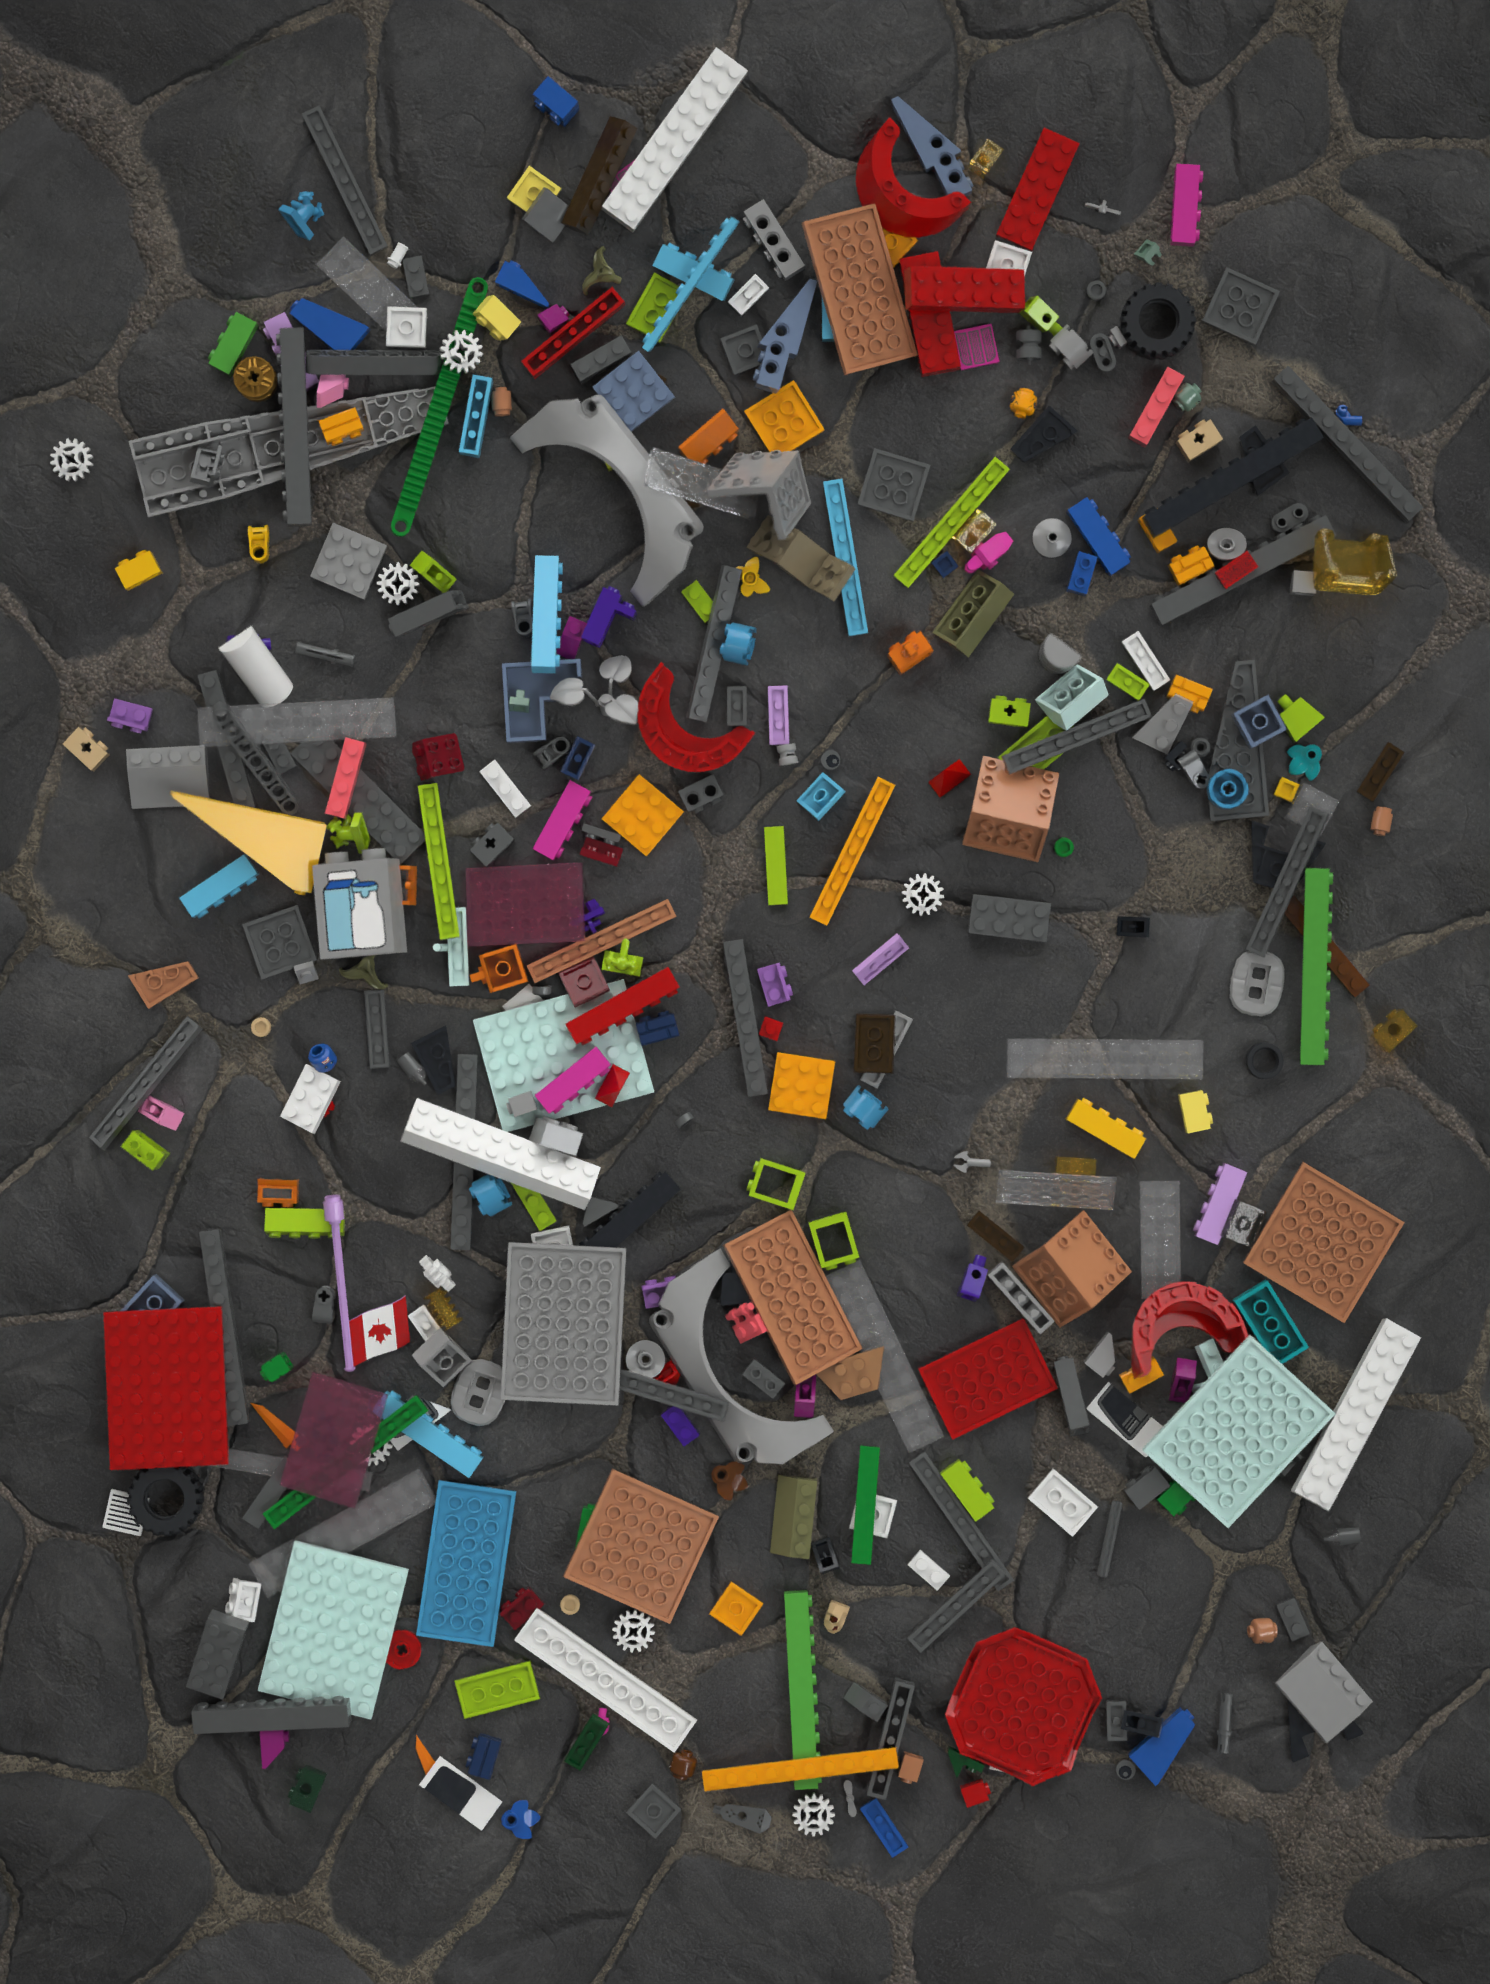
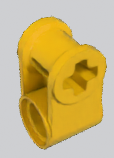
[248,525,269,563]

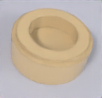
[251,1017,271,1037]
[560,1594,580,1615]

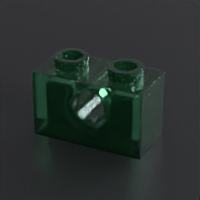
[288,1765,327,1813]

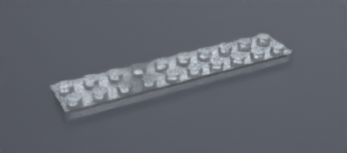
[197,698,396,748]
[1007,1039,1203,1079]
[826,1260,944,1453]
[248,1468,436,1598]

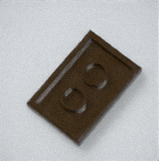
[854,1014,896,1074]

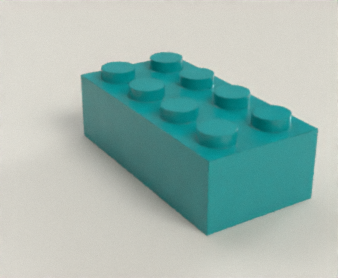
[1232,1279,1309,1364]

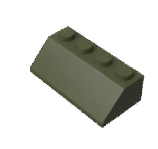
[932,570,1014,658]
[770,1475,817,1559]

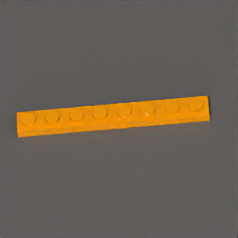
[809,777,895,926]

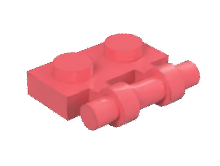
[725,1302,768,1344]

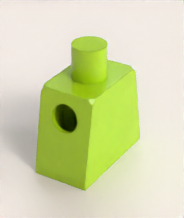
[1019,296,1063,336]
[1277,694,1325,743]

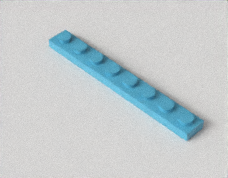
[642,217,740,352]
[823,479,868,636]

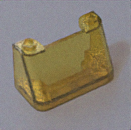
[1313,528,1397,595]

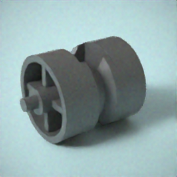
[1016,326,1042,365]

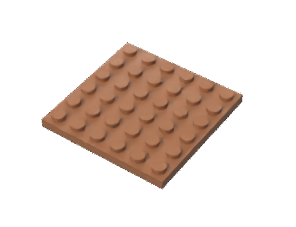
[1243,1162,1405,1323]
[563,1469,719,1624]

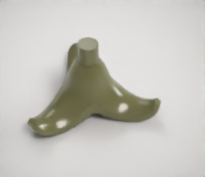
[582,246,622,295]
[339,955,388,989]

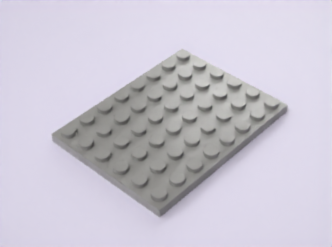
[501,1242,626,1406]

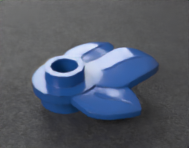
[501,1800,541,1839]

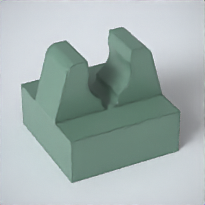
[1134,239,1161,266]
[509,689,530,713]

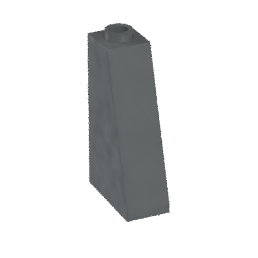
[388,590,469,637]
[1054,1356,1090,1437]

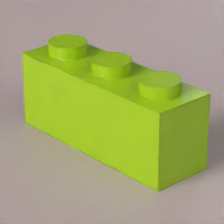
[940,1459,995,1522]

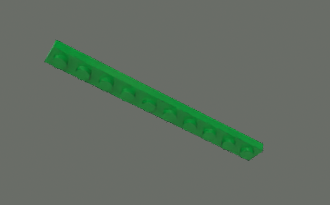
[263,1395,429,1529]

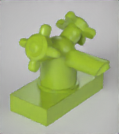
[326,813,371,854]
[601,939,644,976]

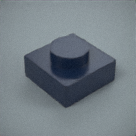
[931,551,959,578]

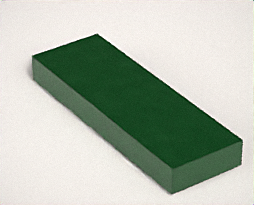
[564,1714,609,1771]

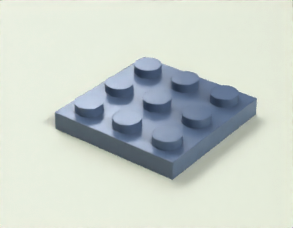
[593,351,675,432]

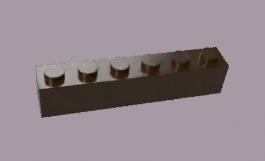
[561,116,638,235]

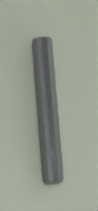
[1097,1500,1123,1578]

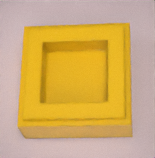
[1273,777,1299,803]

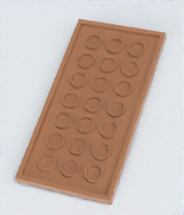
[802,204,917,375]
[723,1210,862,1385]

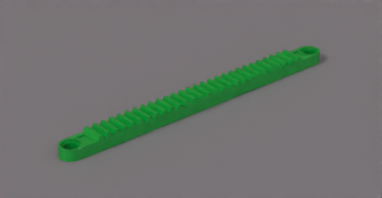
[390,277,488,537]

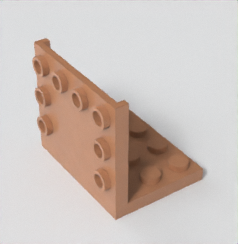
[962,756,1059,862]
[1012,1210,1132,1328]

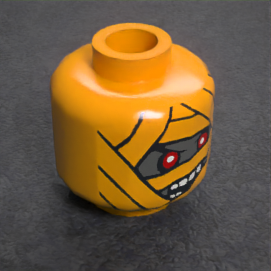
[1010,388,1037,419]

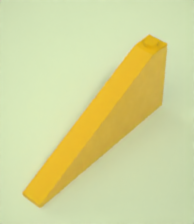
[170,790,327,895]

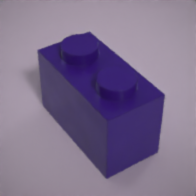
[661,1406,700,1446]

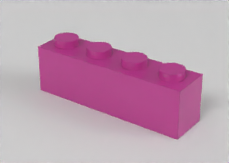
[1170,164,1203,247]
[533,780,592,860]
[535,1046,611,1114]

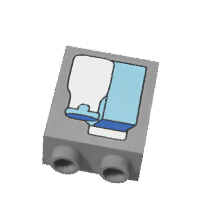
[312,848,407,959]

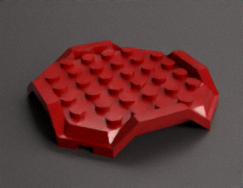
[945,1627,1103,1786]

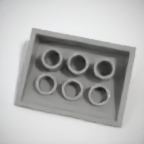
[126,745,210,809]
[1275,1642,1373,1743]

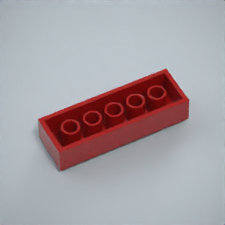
[899,251,961,377]
[904,266,1025,313]

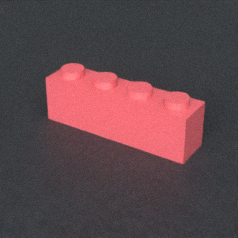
[1128,367,1185,448]
[325,737,366,819]

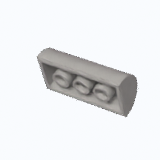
[1039,634,1081,674]

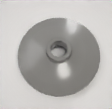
[1032,518,1072,558]
[1207,528,1247,561]
[626,1340,665,1378]

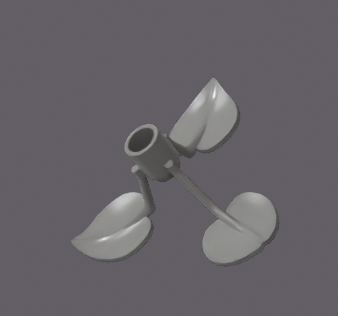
[550,655,638,724]

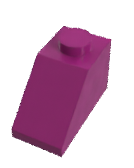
[537,304,570,336]
[556,616,587,660]
[1169,1358,1197,1403]
[794,1374,816,1418]
[260,1730,289,1769]

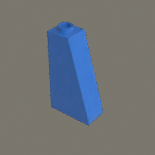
[290,298,370,350]
[1128,1707,1195,1786]

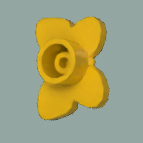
[736,557,770,597]

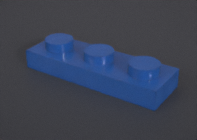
[860,1798,909,1858]

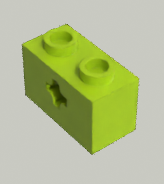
[988,696,1031,728]

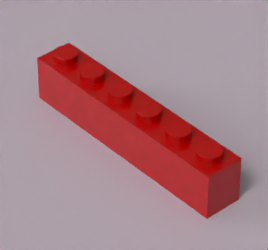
[521,287,625,379]
[565,967,680,1046]

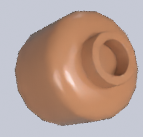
[1247,1618,1278,1644]

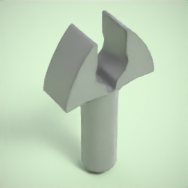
[953,1151,991,1173]

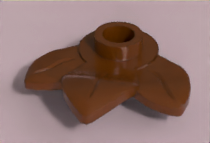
[711,1462,748,1501]

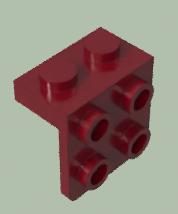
[412,733,464,781]

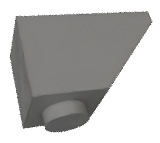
[1083,1331,1115,1377]

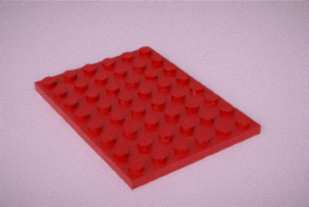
[103,1306,229,1470]

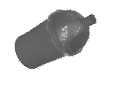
[397,1052,427,1086]
[1324,1527,1361,1547]

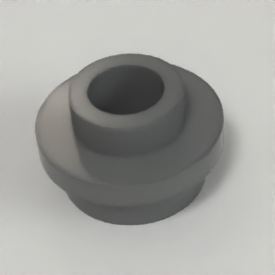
[1190,738,1210,757]

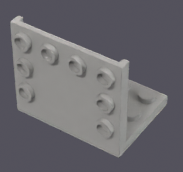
[707,450,811,540]

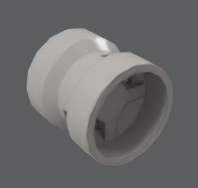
[777,743,798,766]

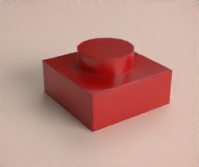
[759,1016,783,1041]

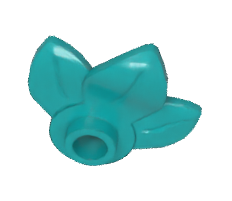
[1287,744,1322,781]

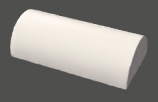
[219,626,293,708]

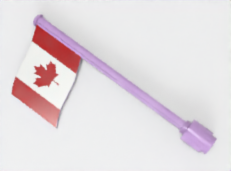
[323,1195,410,1372]

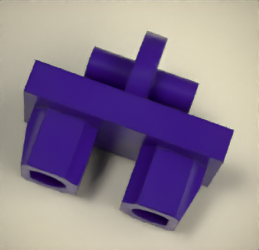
[569,899,605,934]

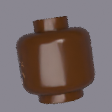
[669,1749,697,1780]

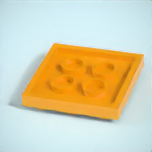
[744,380,825,452]
[602,774,684,857]
[768,1052,835,1119]

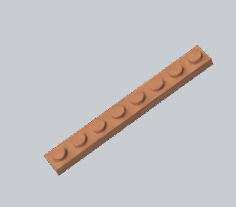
[527,899,676,983]

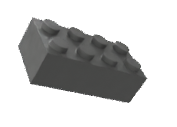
[968,894,1051,943]
[186,1609,249,1700]

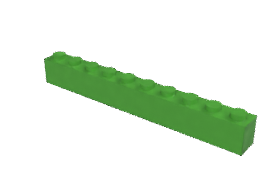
[1300,868,1333,1065]
[784,1590,822,1790]

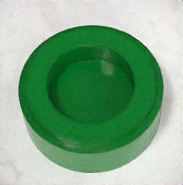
[1054,838,1074,857]

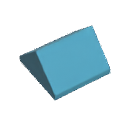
[796,773,846,821]

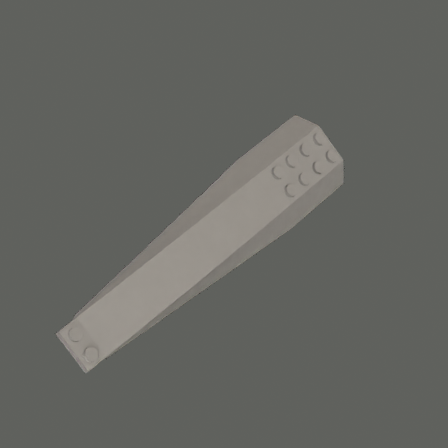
[129,386,449,518]

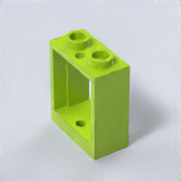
[121,1130,170,1170]
[746,1158,805,1210]
[808,1212,859,1270]

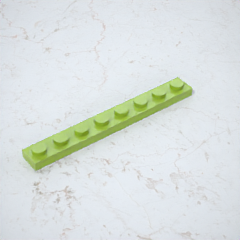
[893,457,1010,588]
[418,783,460,940]

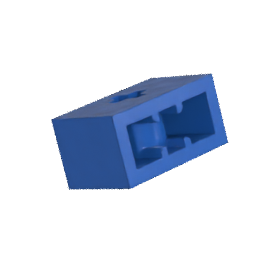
[1066,551,1098,596]

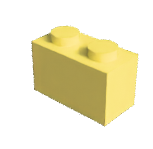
[473,295,521,341]
[1178,1090,1213,1133]

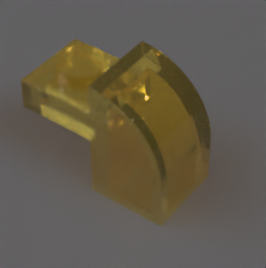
[967,138,1004,179]

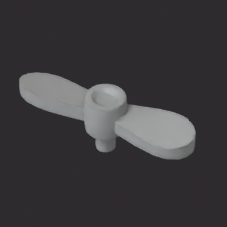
[1084,200,1121,215]
[844,1780,857,1817]

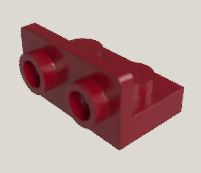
[580,837,623,867]
[499,1586,545,1630]

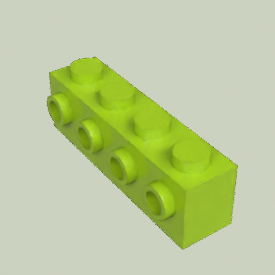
[264,1208,345,1239]

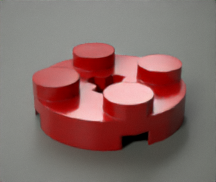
[386,1629,422,1669]

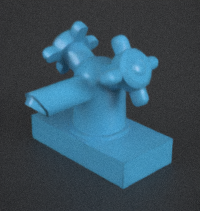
[278,191,324,240]

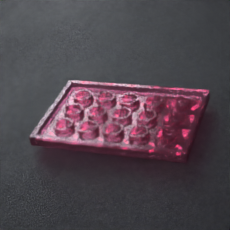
[466,862,585,947]
[280,1372,388,1508]

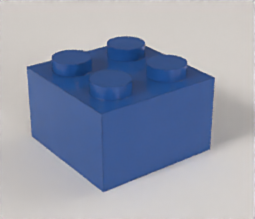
[533,76,579,127]

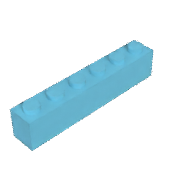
[531,555,563,673]
[372,1390,483,1478]

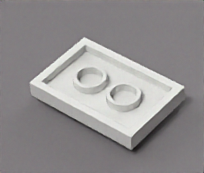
[280,1064,341,1134]
[1028,1468,1098,1537]

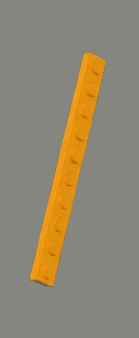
[702,1747,899,1791]

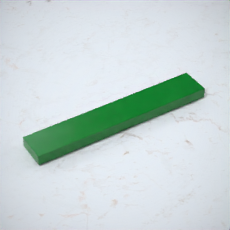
[851,1445,880,1565]

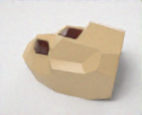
[824,1600,850,1634]

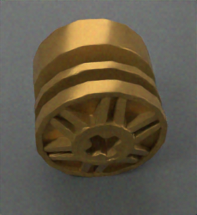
[233,356,278,402]

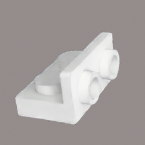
[225,1578,261,1622]

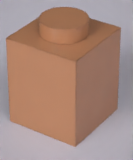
[897,1751,924,1784]

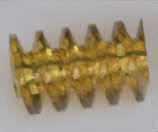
[423,1287,463,1331]

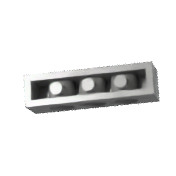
[742,199,805,281]
[987,1261,1055,1334]

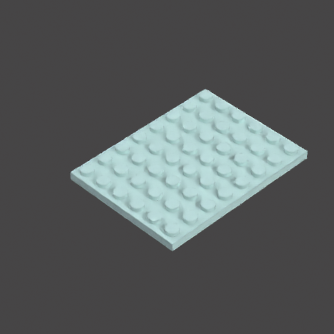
[473,979,654,1132]
[1142,1335,1335,1528]
[258,1540,409,1720]

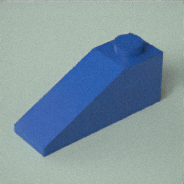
[495,261,550,309]

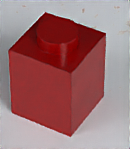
[960,1778,991,1808]

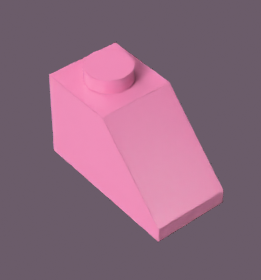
[317,375,349,408]
[138,1095,184,1131]

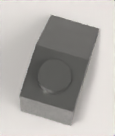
[844,1681,888,1722]

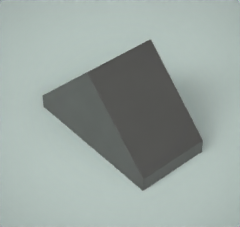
[583,1196,619,1227]

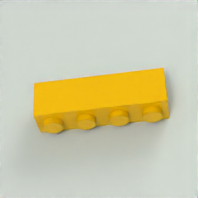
[1066,1098,1146,1159]

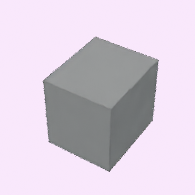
[1289,570,1318,596]

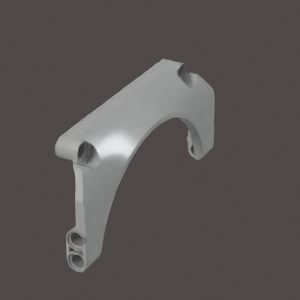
[510,394,704,607]
[649,1249,834,1464]

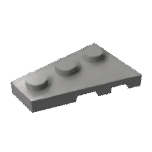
[1132,694,1193,754]

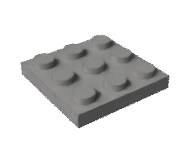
[310,523,387,600]

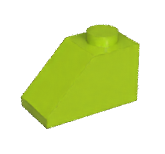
[409,551,457,593]

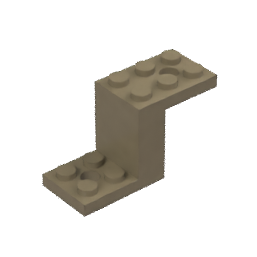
[747,515,856,601]

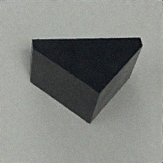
[1116,916,1150,938]
[811,1537,840,1575]

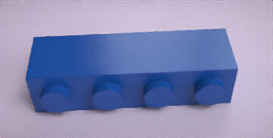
[1066,497,1131,577]

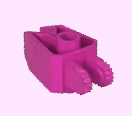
[964,532,1013,574]

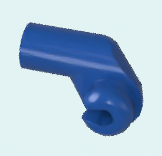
[1336,405,1362,426]

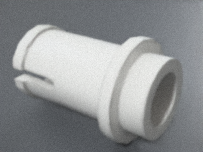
[387,242,409,269]

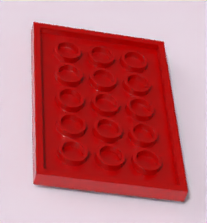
[918,1318,1058,1440]

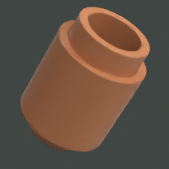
[491,387,512,416]
[1370,806,1393,836]

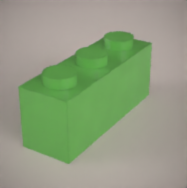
[208,312,259,377]

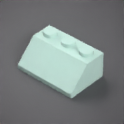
[1035,664,1109,731]

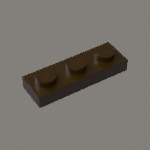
[1356,742,1405,802]
[967,1210,1025,1262]

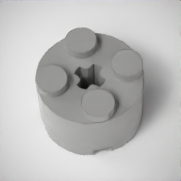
[1049,324,1094,370]

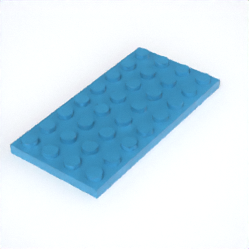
[416,1480,516,1647]

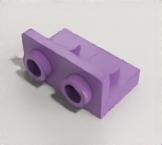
[107,698,153,734]
[757,962,793,1007]
[641,1276,676,1309]

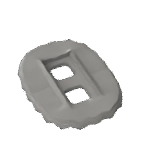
[1229,951,1285,1017]
[450,1359,505,1426]

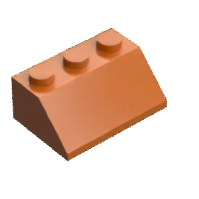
[679,409,739,469]

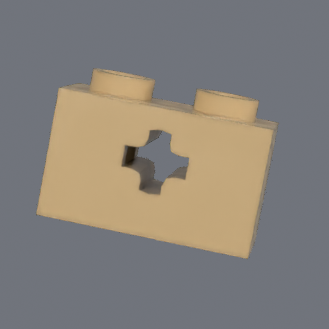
[1176,419,1223,462]
[63,727,110,771]

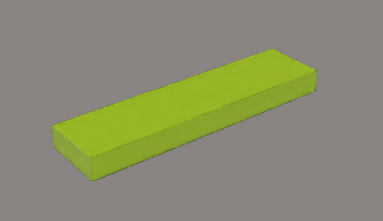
[764,826,788,905]

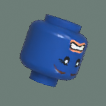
[308,1044,337,1073]

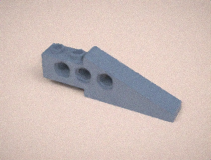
[890,96,973,196]
[752,279,817,394]

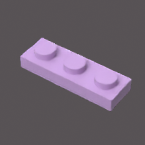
[768,686,789,745]
[852,933,909,985]

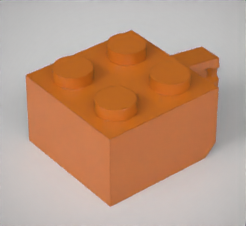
[887,631,934,675]
[469,944,529,993]

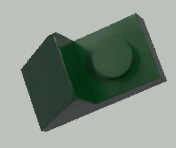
[947,1746,985,1778]

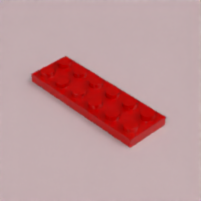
[996,128,1080,252]

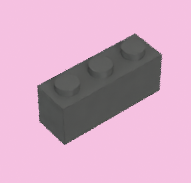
[571,335,632,384]

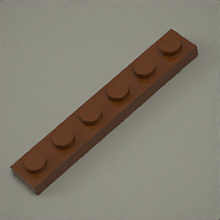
[1284,895,1369,998]

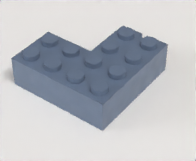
[502,659,584,743]

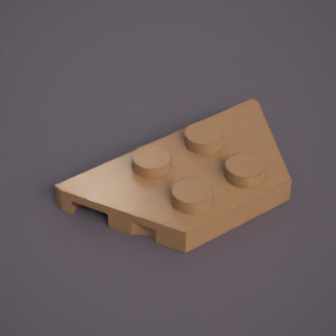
[816,1346,885,1400]

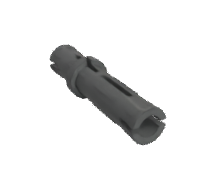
[295,641,355,667]
[1216,1693,1233,1753]

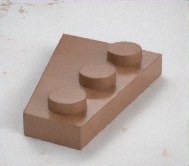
[128,961,199,1009]

